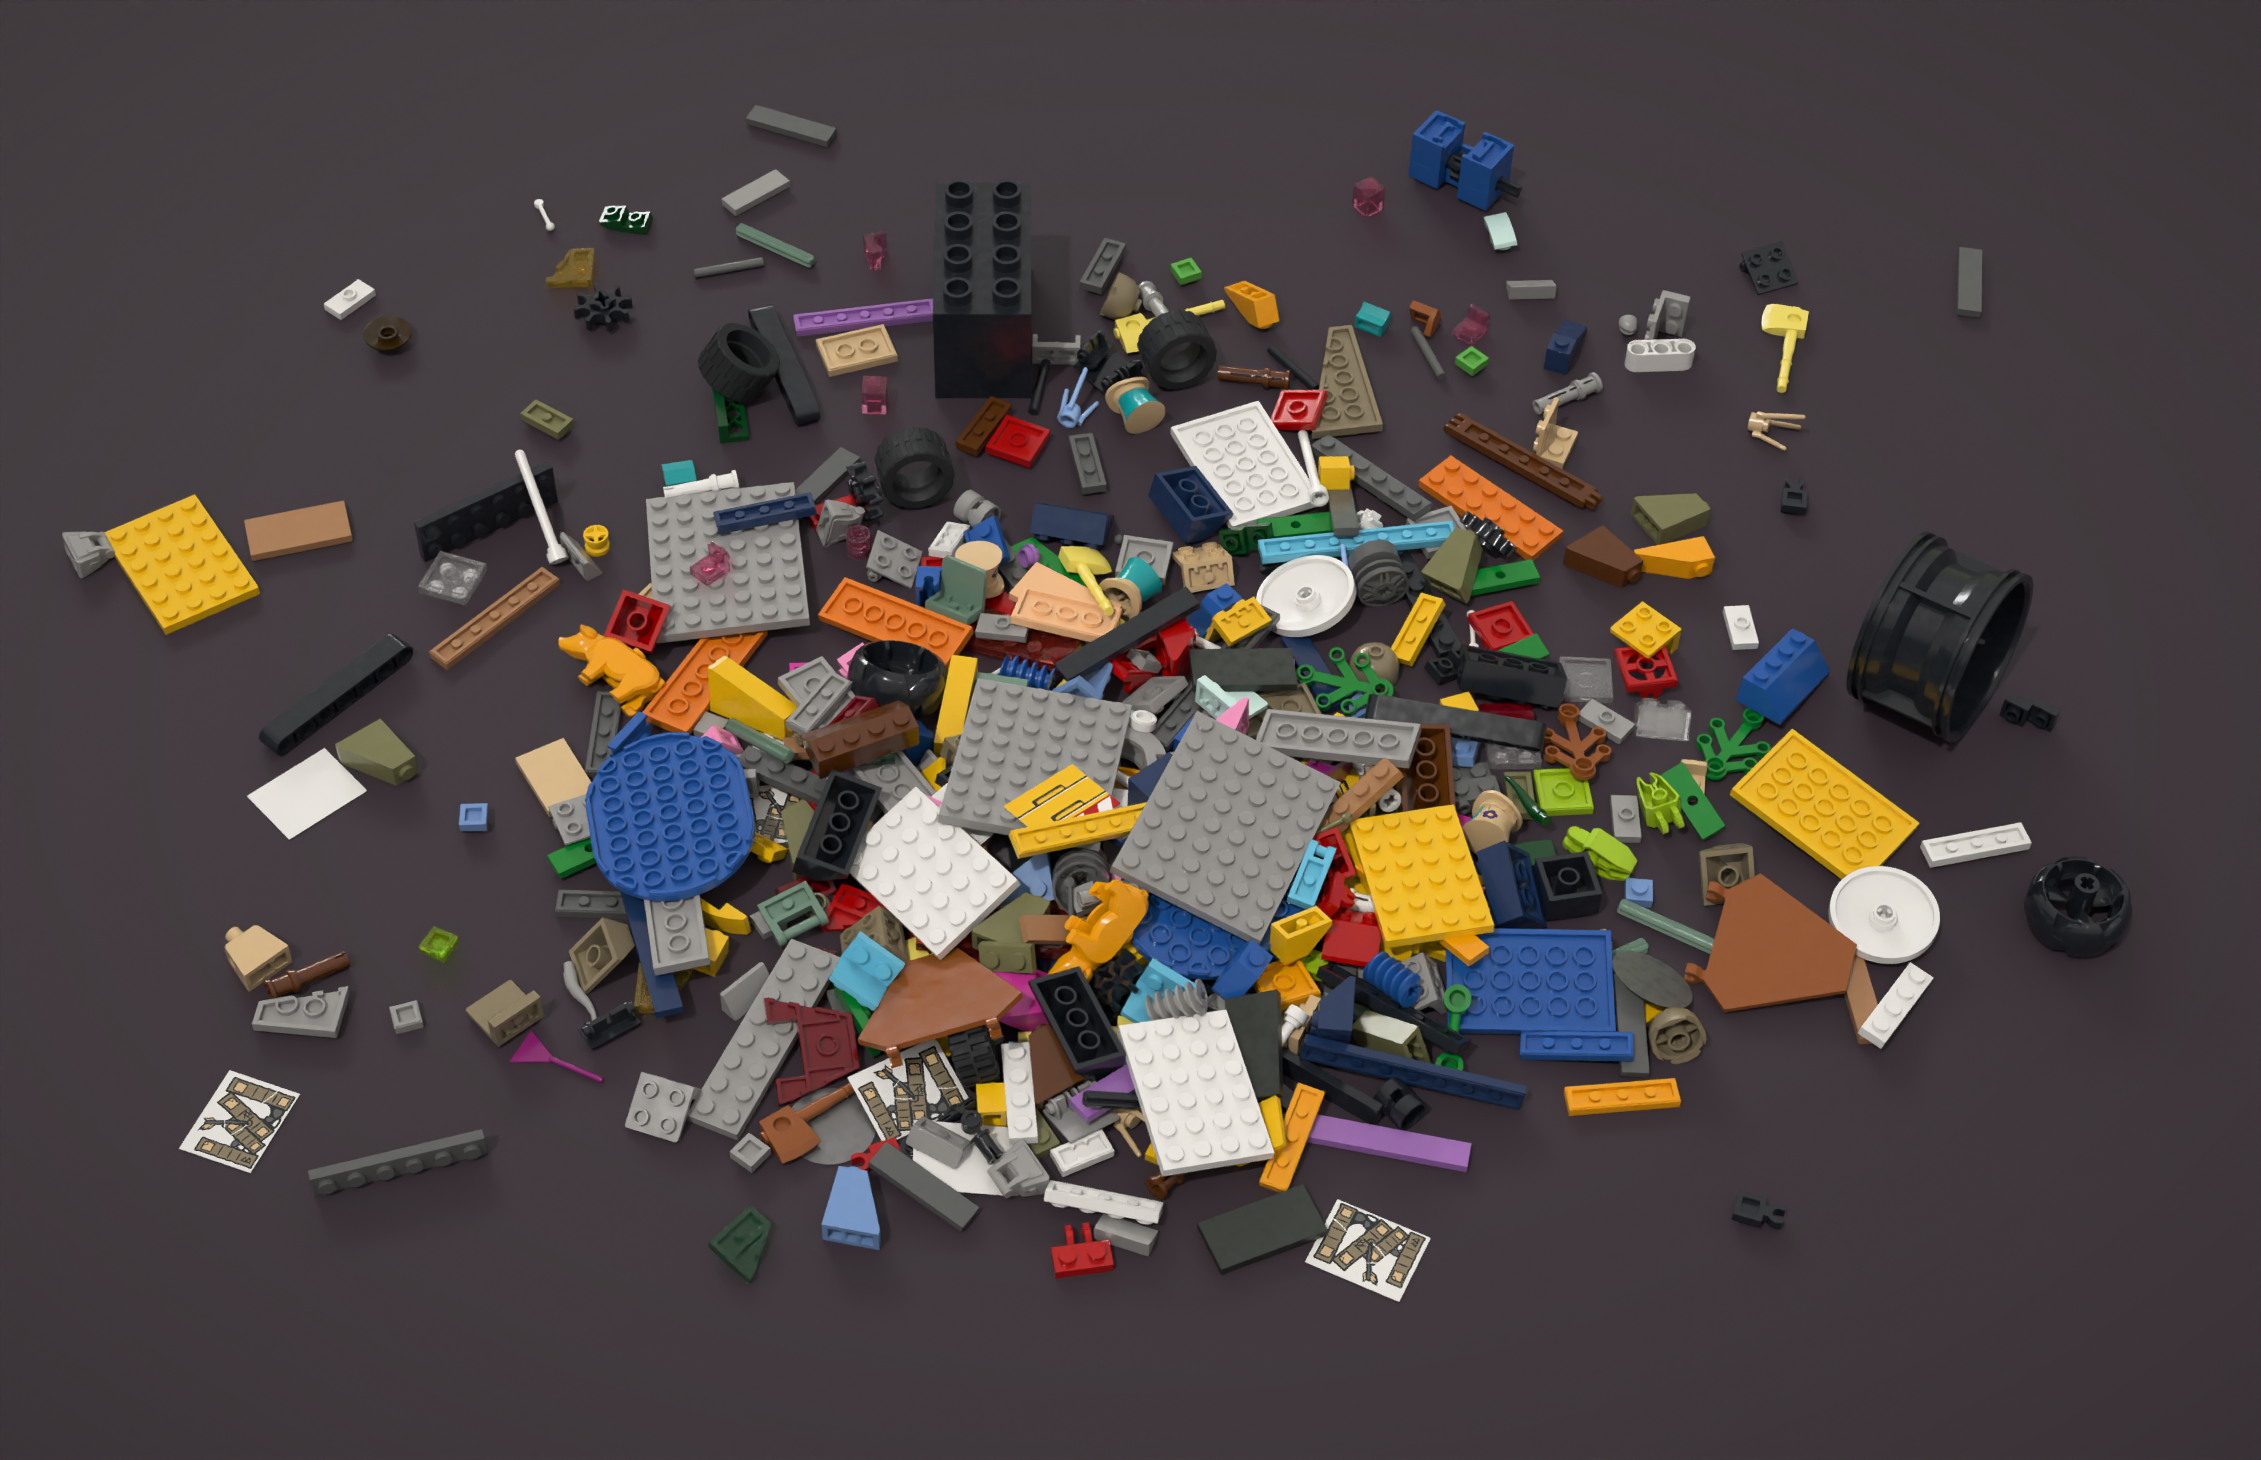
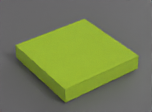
[1532,768,1594,816]

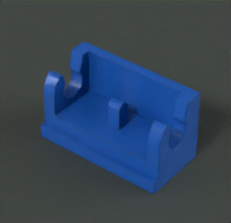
[915,566,942,608]

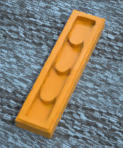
[1563,1078,1681,1116]
[1259,1083,1325,1193]

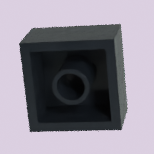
[1533,851,1602,921]

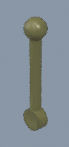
[1315,812,1353,835]

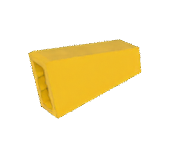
[934,655,978,758]
[708,656,797,740]

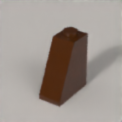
[1563,525,1643,588]
[1028,1023,1087,1112]

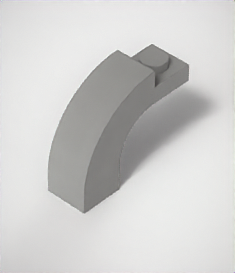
[1121,723,1166,770]

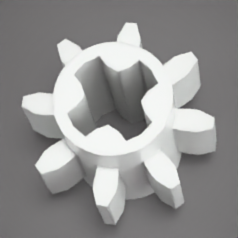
[1356,508,1383,530]

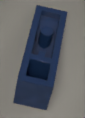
[1544,320,1587,375]

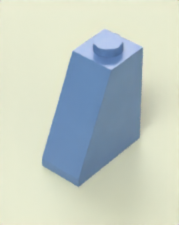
[821,1166,881,1250]

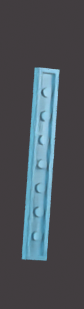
[1257,521,1455,564]

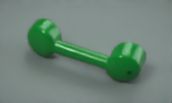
[1435,984,1471,1071]

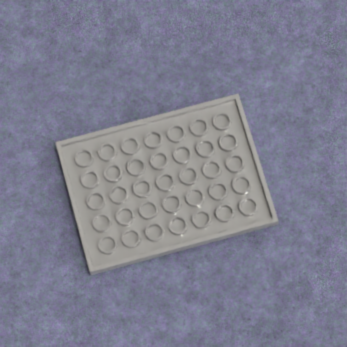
[646,482,810,643]
[938,678,1132,851]
[1110,711,1341,945]

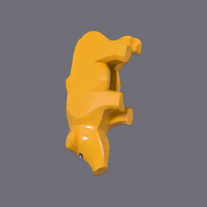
[559,624,665,718]
[1047,878,1149,983]

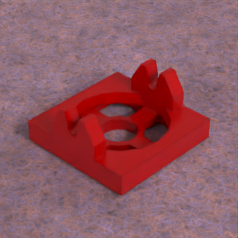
[1614,646,1678,700]
[1110,652,1157,694]
[1314,871,1356,938]

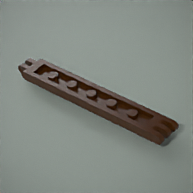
[1443,413,1603,510]

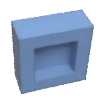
[459,803,489,832]
[1624,878,1653,908]

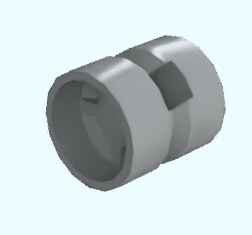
[954,490,1001,528]

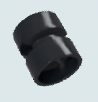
[1373,1077,1427,1131]

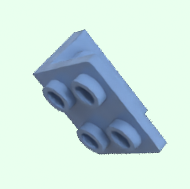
[1052,662,1113,700]

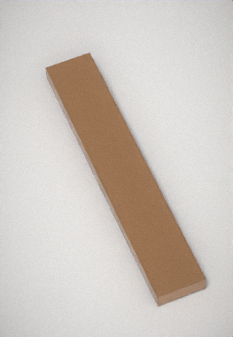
[429,567,560,671]

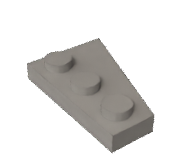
[252,986,350,1038]

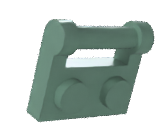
[757,881,829,948]

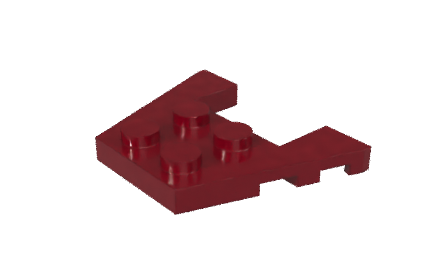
[764,997,860,1107]

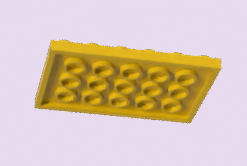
[104,494,260,635]
[1729,729,1920,879]
[1349,804,1494,948]

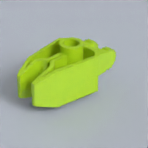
[1637,772,1684,834]
[1562,826,1637,881]

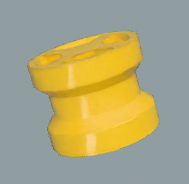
[583,525,610,557]

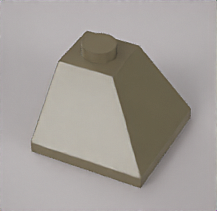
[1699,843,1755,906]
[569,917,635,994]

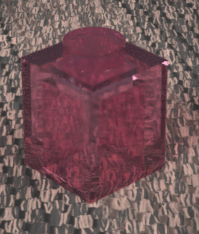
[1352,176,1386,218]
[861,376,888,414]

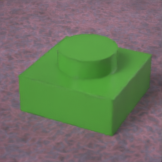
[1170,258,1202,285]
[1455,346,1489,376]

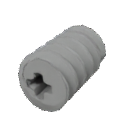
[1145,979,1208,1021]

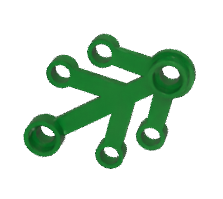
[1296,647,1394,717]
[1695,708,1771,780]

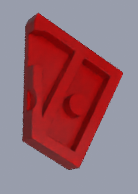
[818,883,888,932]

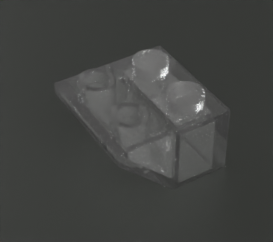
[1634,698,1692,741]

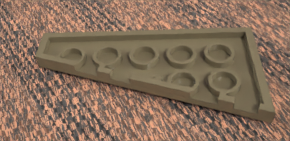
[1312,325,1383,439]

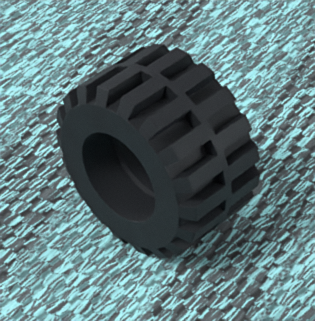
[947,1025,1001,1089]

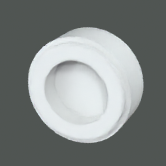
[1129,710,1157,733]

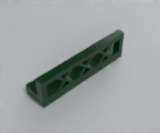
[712,387,749,444]

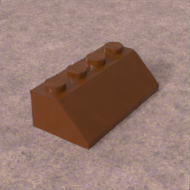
[800,700,919,779]
[1396,724,1456,813]

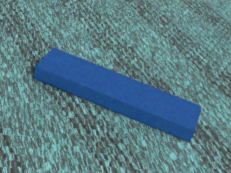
[1520,1031,1634,1061]

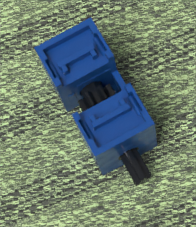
[1408,110,1523,211]

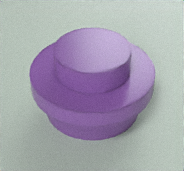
[1018,544,1040,569]

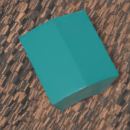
[1355,302,1393,337]
[662,460,697,487]

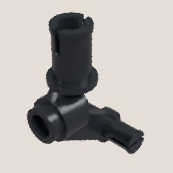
[937,1096,1004,1164]

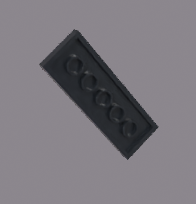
[414,461,558,562]

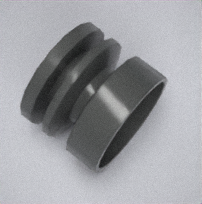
[1347,540,1409,607]
[1052,848,1110,916]

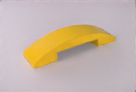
[701,899,751,935]

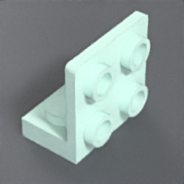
[1195,675,1268,719]

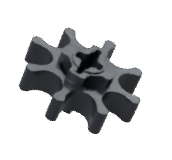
[573,283,633,332]
[846,461,884,521]
[1459,511,1517,558]
[1090,948,1145,1011]

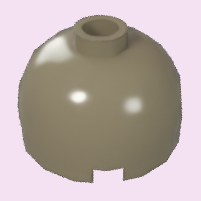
[1100,272,1142,320]
[1349,642,1400,693]
[1648,1007,1707,1064]

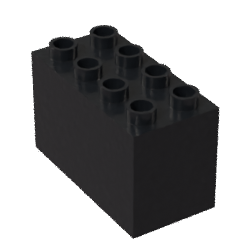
[933,179,1031,398]

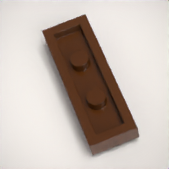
[955,396,1012,456]

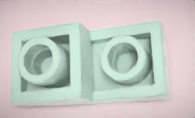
[1484,212,1517,250]

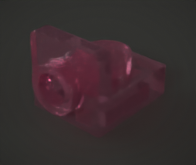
[863,231,887,271]
[1453,304,1490,346]
[690,542,730,586]

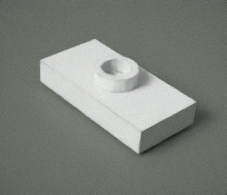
[324,279,376,320]
[928,522,970,558]
[1723,605,1759,650]
[1050,1129,1114,1177]

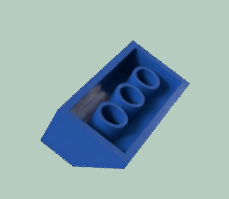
[1736,628,1830,725]

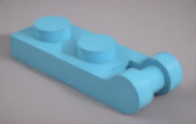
[1286,839,1337,909]

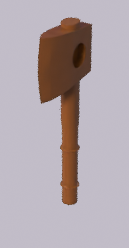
[759,1083,855,1164]

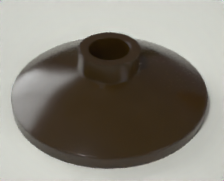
[363,316,412,351]

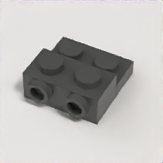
[1453,762,1501,815]

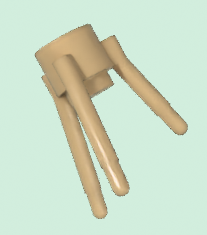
[1747,411,1806,451]
[1113,1109,1145,1157]

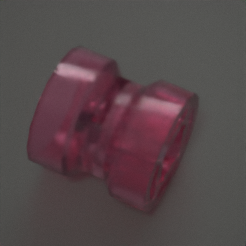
[846,525,871,560]

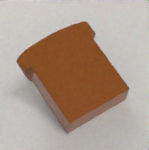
[1409,300,1441,338]

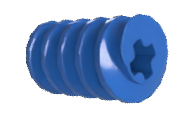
[999,655,1057,691]
[1363,952,1422,1008]

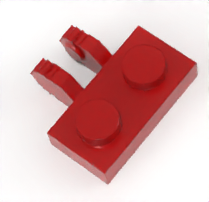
[1051,1222,1114,1279]

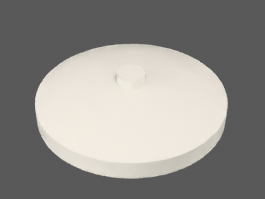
[1256,555,1356,637]
[1829,866,1940,964]

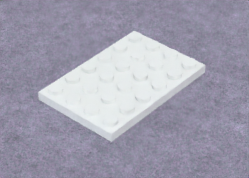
[1171,401,1316,528]
[849,787,1021,960]
[1117,1010,1274,1177]

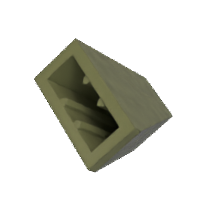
[1631,493,1711,545]
[1421,527,1483,604]
[335,719,419,786]
[781,799,814,880]
[972,892,1051,950]
[1352,1010,1431,1063]

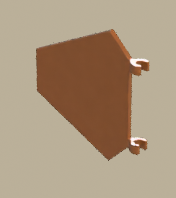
[1684,873,1857,1013]
[858,947,1023,1068]

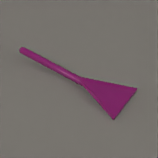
[509,1031,604,1082]

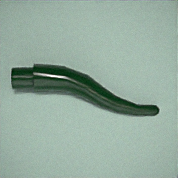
[1505,776,1551,826]

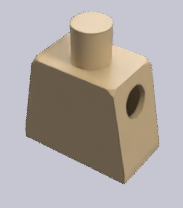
[224,925,292,992]

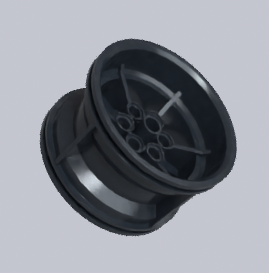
[1846,531,2033,743]

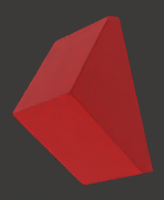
[1313,827,1357,880]

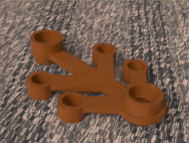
[1543,703,1612,780]

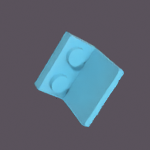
[829,931,905,1011]
[1120,958,1195,1023]

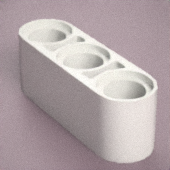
[1624,339,1695,372]

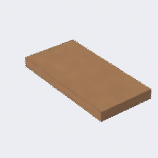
[244,500,353,561]

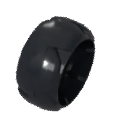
[847,640,947,719]
[2024,857,2133,958]

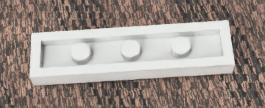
[1920,822,2032,868]
[1858,962,1933,1049]
[1001,1042,1038,1145]
[1044,1180,1164,1224]

